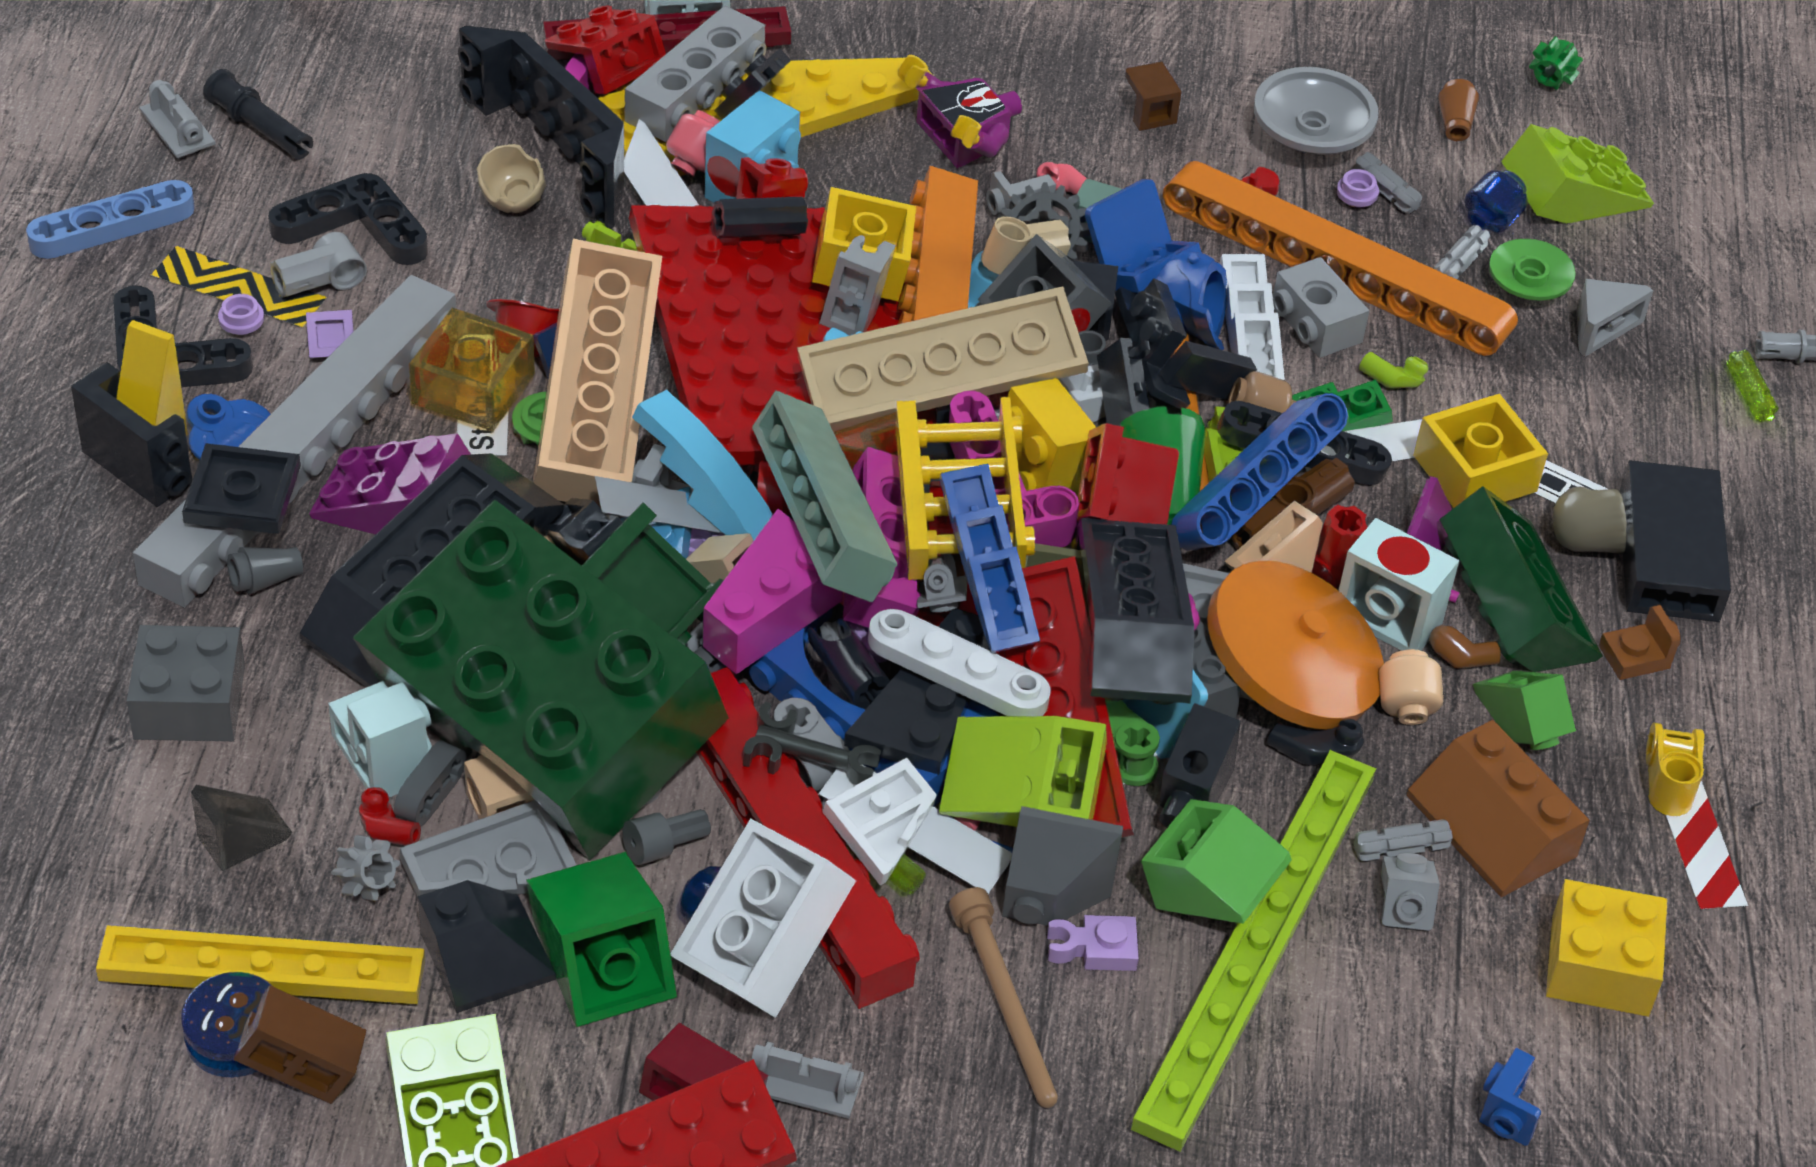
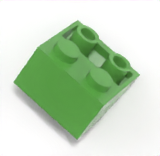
[1141,799,1292,924]

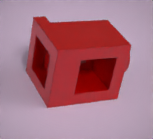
[736,157,808,199]

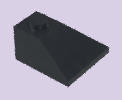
[418,880,556,1013]

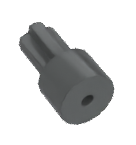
[622,809,711,865]

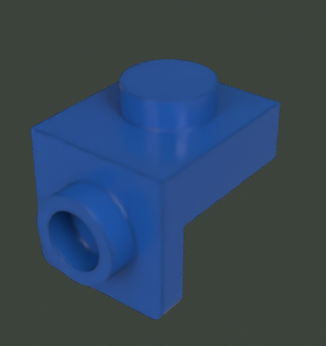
[1479,1048,1541,1146]

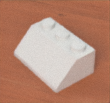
[670,818,856,1018]

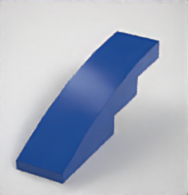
[939,463,1040,653]

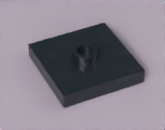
[182,443,301,534]

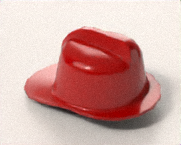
[486,299,559,357]

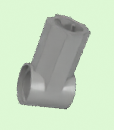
[270,232,367,298]

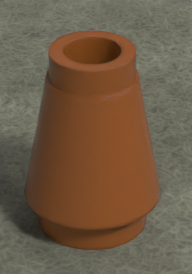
[1438,79,1479,141]

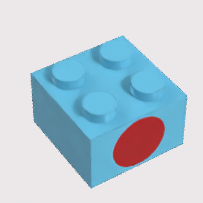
[705,90,801,203]

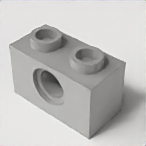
[1272,257,1370,358]

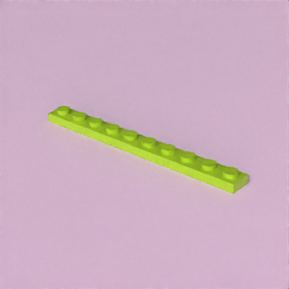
[1131,750,1376,1152]

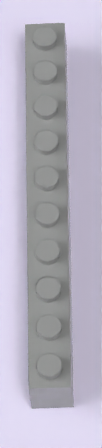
[133,275,459,608]

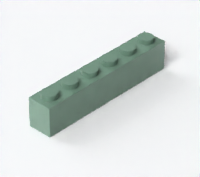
[752,390,897,602]

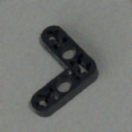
[268,173,428,265]
[113,285,253,388]

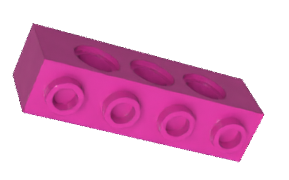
[843,447,924,628]

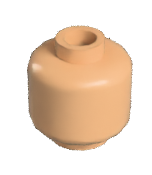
[1379,649,1443,725]

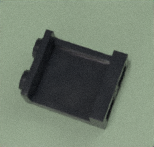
[71,362,192,507]

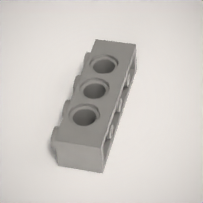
[625,6,766,142]

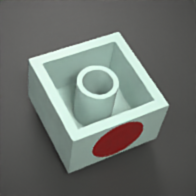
[1339,518,1459,651]

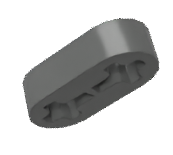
[394,740,467,826]

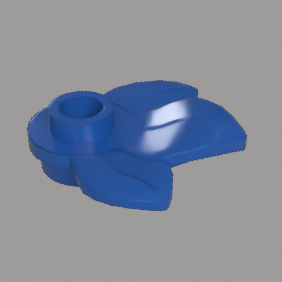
[186,394,271,460]

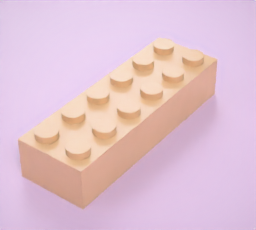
[533,239,662,508]

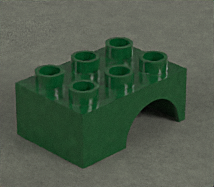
[353,500,729,861]

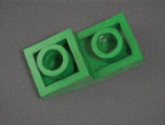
[1292,380,1393,431]

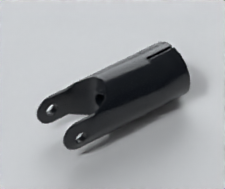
[807,617,891,709]

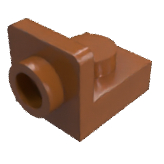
[1598,605,1680,680]

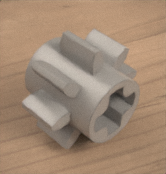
[331,835,401,901]

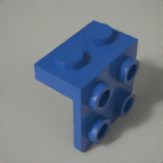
[1085,179,1202,294]

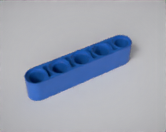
[1171,393,1348,551]

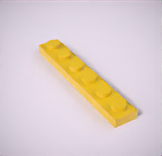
[96,925,425,1004]

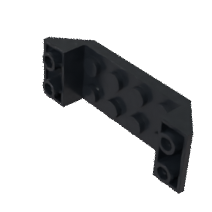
[458,26,624,229]
[300,453,564,687]
[1071,518,1194,705]

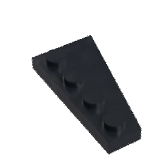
[844,608,990,775]

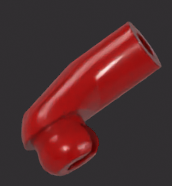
[359,787,421,846]

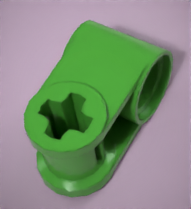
[1106,700,1160,786]

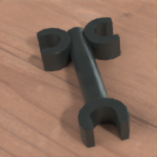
[742,702,881,785]

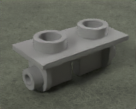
[139,80,216,158]
[917,554,968,612]
[751,1042,864,1119]

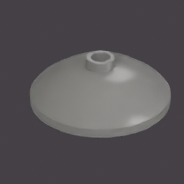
[1254,67,1378,155]

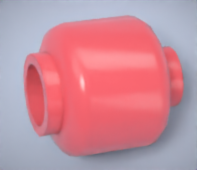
[666,110,720,177]

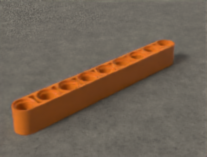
[1163,161,1518,356]

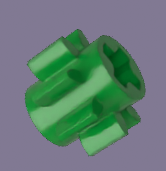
[1529,36,1583,90]

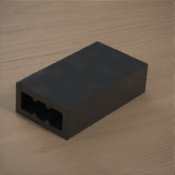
[1619,460,1731,622]

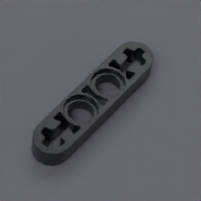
[1217,401,1392,485]

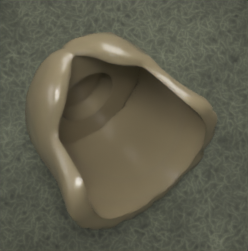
[1552,486,1627,554]

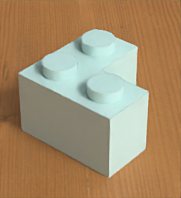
[328,681,432,797]

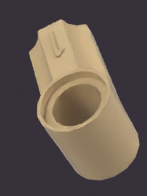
[981,216,1071,275]

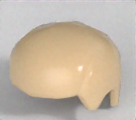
[477,144,546,213]

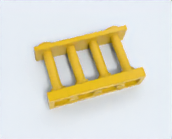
[896,397,1035,580]

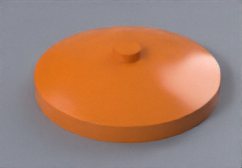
[1207,561,1384,729]

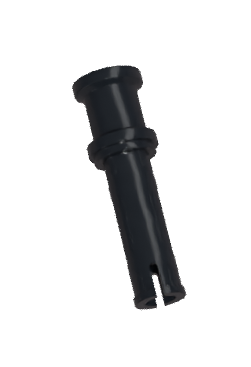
[203,69,313,160]

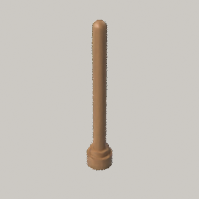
[949,887,1058,1108]

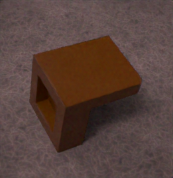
[1125,61,1182,131]

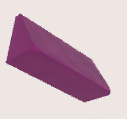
[1407,476,1452,551]

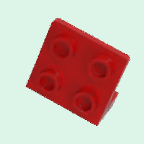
[545,5,666,95]
[1077,423,1179,525]

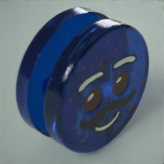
[181,972,272,1078]

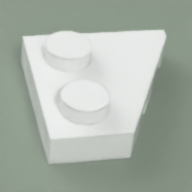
[823,758,937,885]

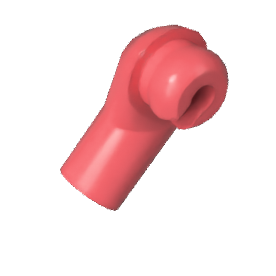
[1036,162,1087,195]

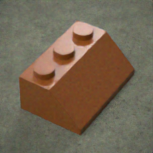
[1406,720,1590,898]

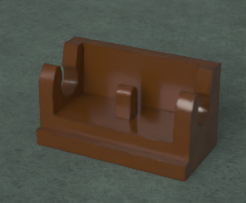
[233,985,367,1104]

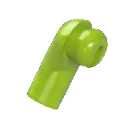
[1359,352,1428,388]

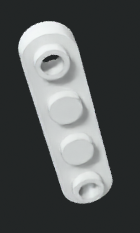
[868,609,1050,716]

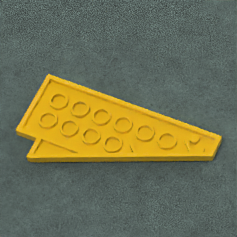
[598,58,932,176]

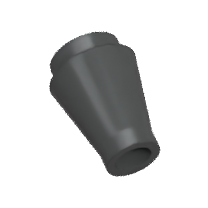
[227,547,303,594]

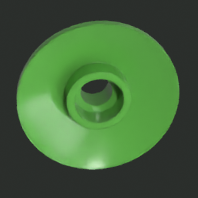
[1489,239,1576,301]

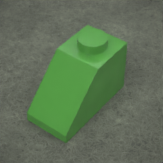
[1473,671,1576,750]

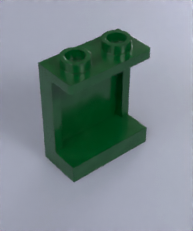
[582,502,723,645]

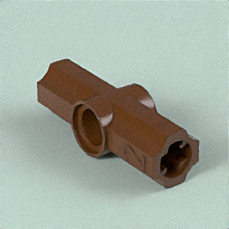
[1231,457,1355,550]

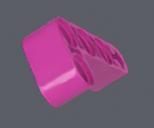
[949,391,1079,547]

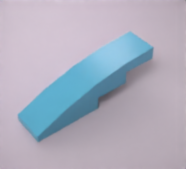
[632,390,773,540]

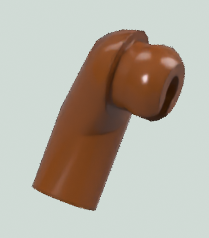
[1429,625,1501,669]

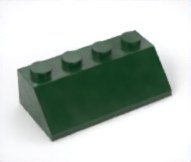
[1439,486,1603,672]

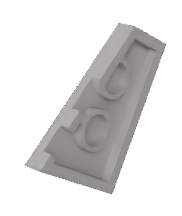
[400,800,576,897]

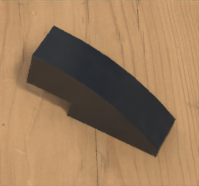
[541,498,623,565]

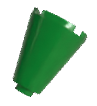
[1120,407,1206,525]

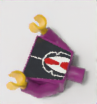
[898,55,1022,168]

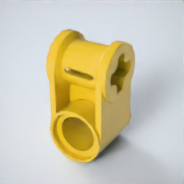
[1646,723,1704,816]

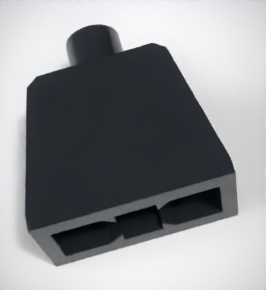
[1159,703,1241,828]

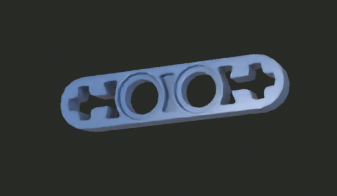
[26,180,195,259]

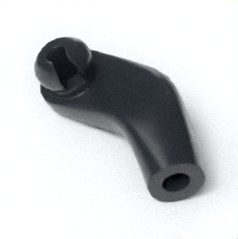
[1267,719,1364,766]

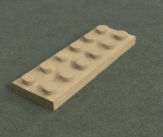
[797,286,1089,432]

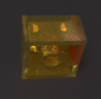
[409,307,535,432]

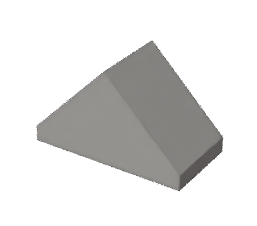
[1577,279,1653,357]

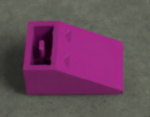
[309,433,471,535]

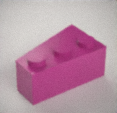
[703,509,843,674]

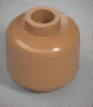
[1227,371,1297,432]

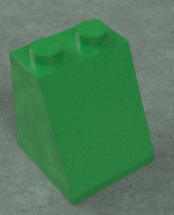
[526,852,677,1027]

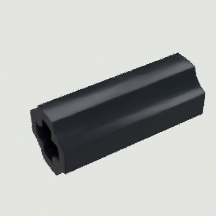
[712,197,808,238]

